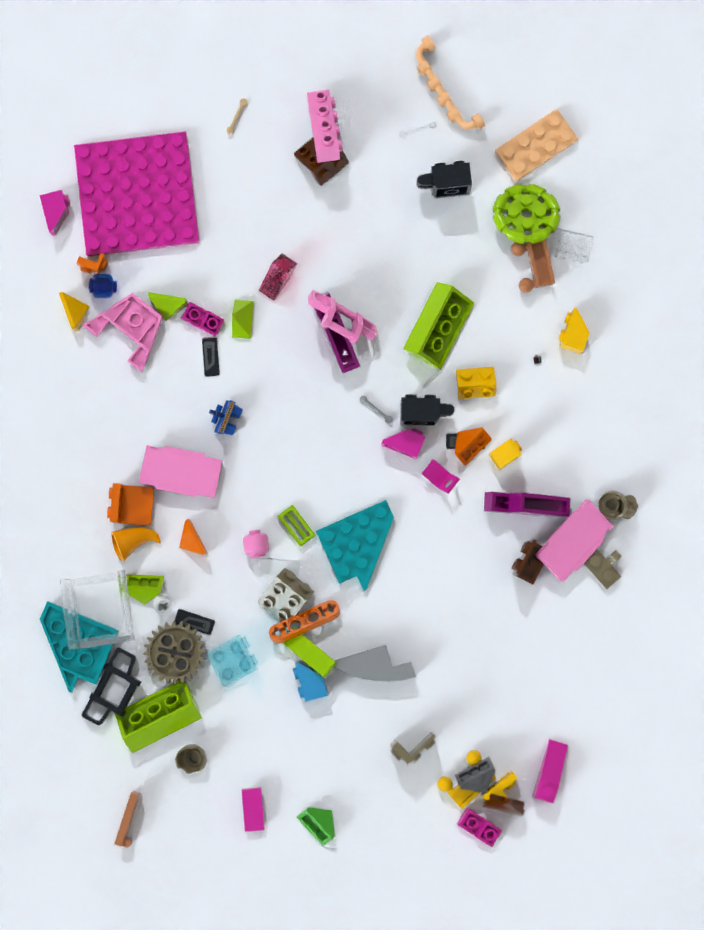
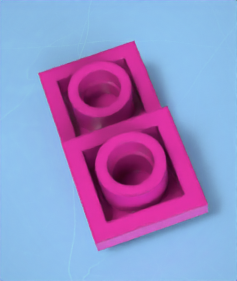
[180,302,224,336]
[241,787,264,832]
[457,807,502,847]

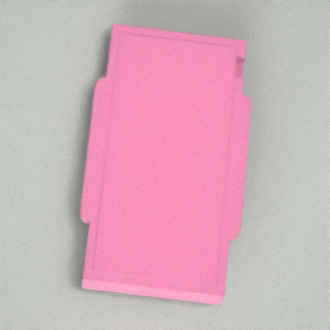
[139,445,222,498]
[535,499,614,582]

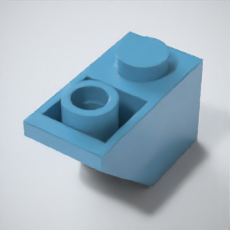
[293,662,328,702]

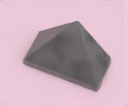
[455,757,496,793]

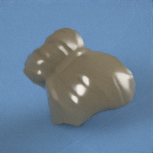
[598,491,638,520]

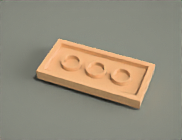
[495,109,578,182]

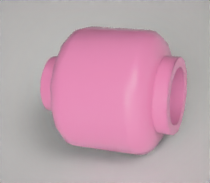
[243,530,269,558]

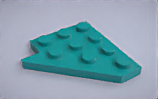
[316,500,394,591]
[40,601,120,693]

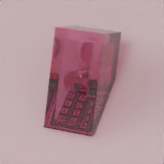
[259,253,298,300]

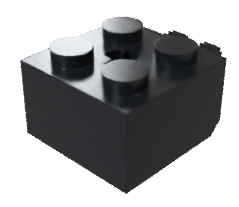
[416,161,472,198]
[400,394,455,426]

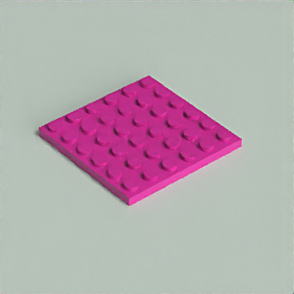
[74,131,199,257]

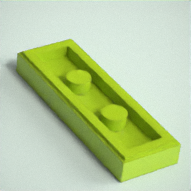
[283,628,337,678]

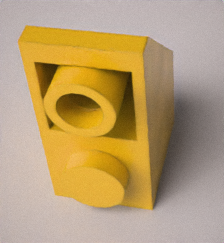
[558,308,590,354]
[489,438,522,470]

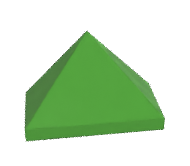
[297,807,335,846]

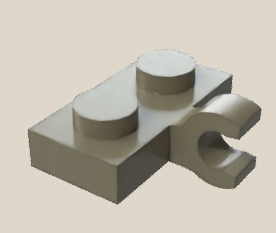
[584,549,622,589]

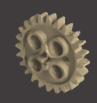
[143,621,207,684]

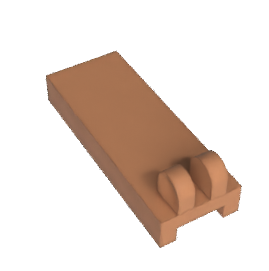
[114,791,141,847]

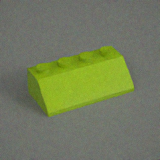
[403,282,474,370]
[115,680,202,753]

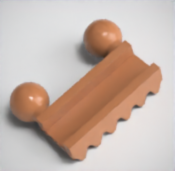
[511,240,555,293]

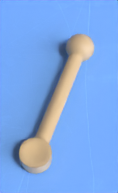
[226,98,247,134]

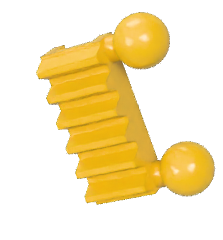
[437,750,496,809]

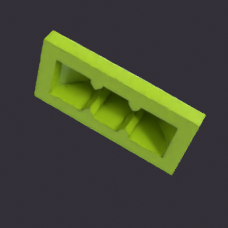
[148,292,188,321]
[232,300,254,339]
[123,574,164,605]

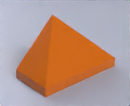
[455,427,492,466]
[179,519,208,555]

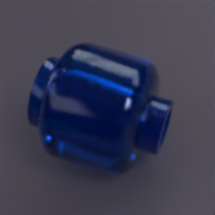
[89,274,117,299]

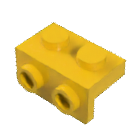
[456,367,496,399]

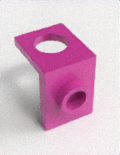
[421,459,460,494]

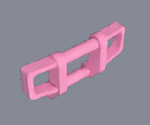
[308,290,377,344]

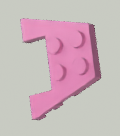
[83,293,163,372]

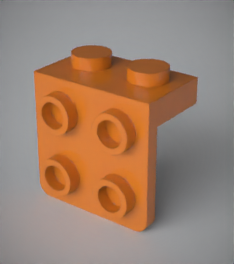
[107,483,154,525]

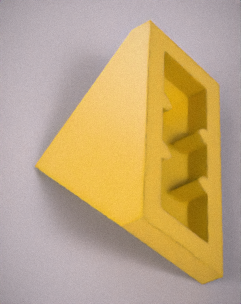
[59,292,89,331]

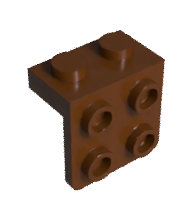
[294,138,349,186]
[511,539,544,585]

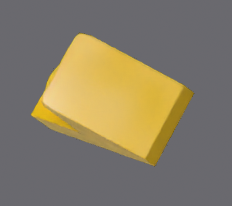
[481,770,518,800]

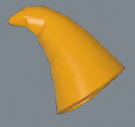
[111,527,161,562]

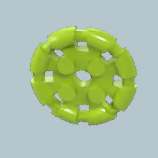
[492,184,561,244]

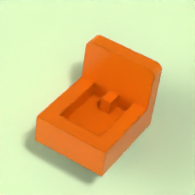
[76,253,108,275]

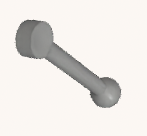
[360,396,393,423]

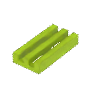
[277,505,316,547]

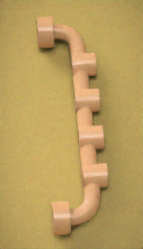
[416,35,485,130]

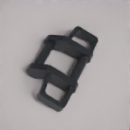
[82,647,142,725]

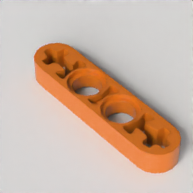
[269,600,340,644]

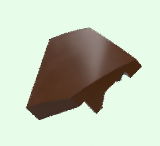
[483,794,525,816]

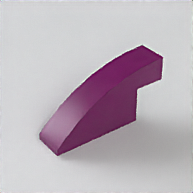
[314,292,360,373]
[484,492,571,517]

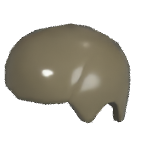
[175,744,207,774]

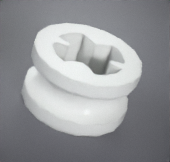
[153,594,172,614]

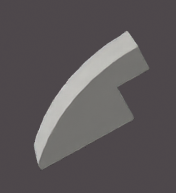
[334,645,416,681]

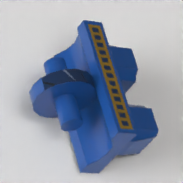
[209,400,243,435]

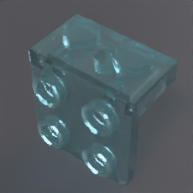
[207,635,259,686]

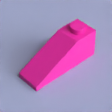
[532,739,568,804]

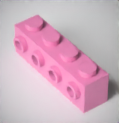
[307,89,343,163]

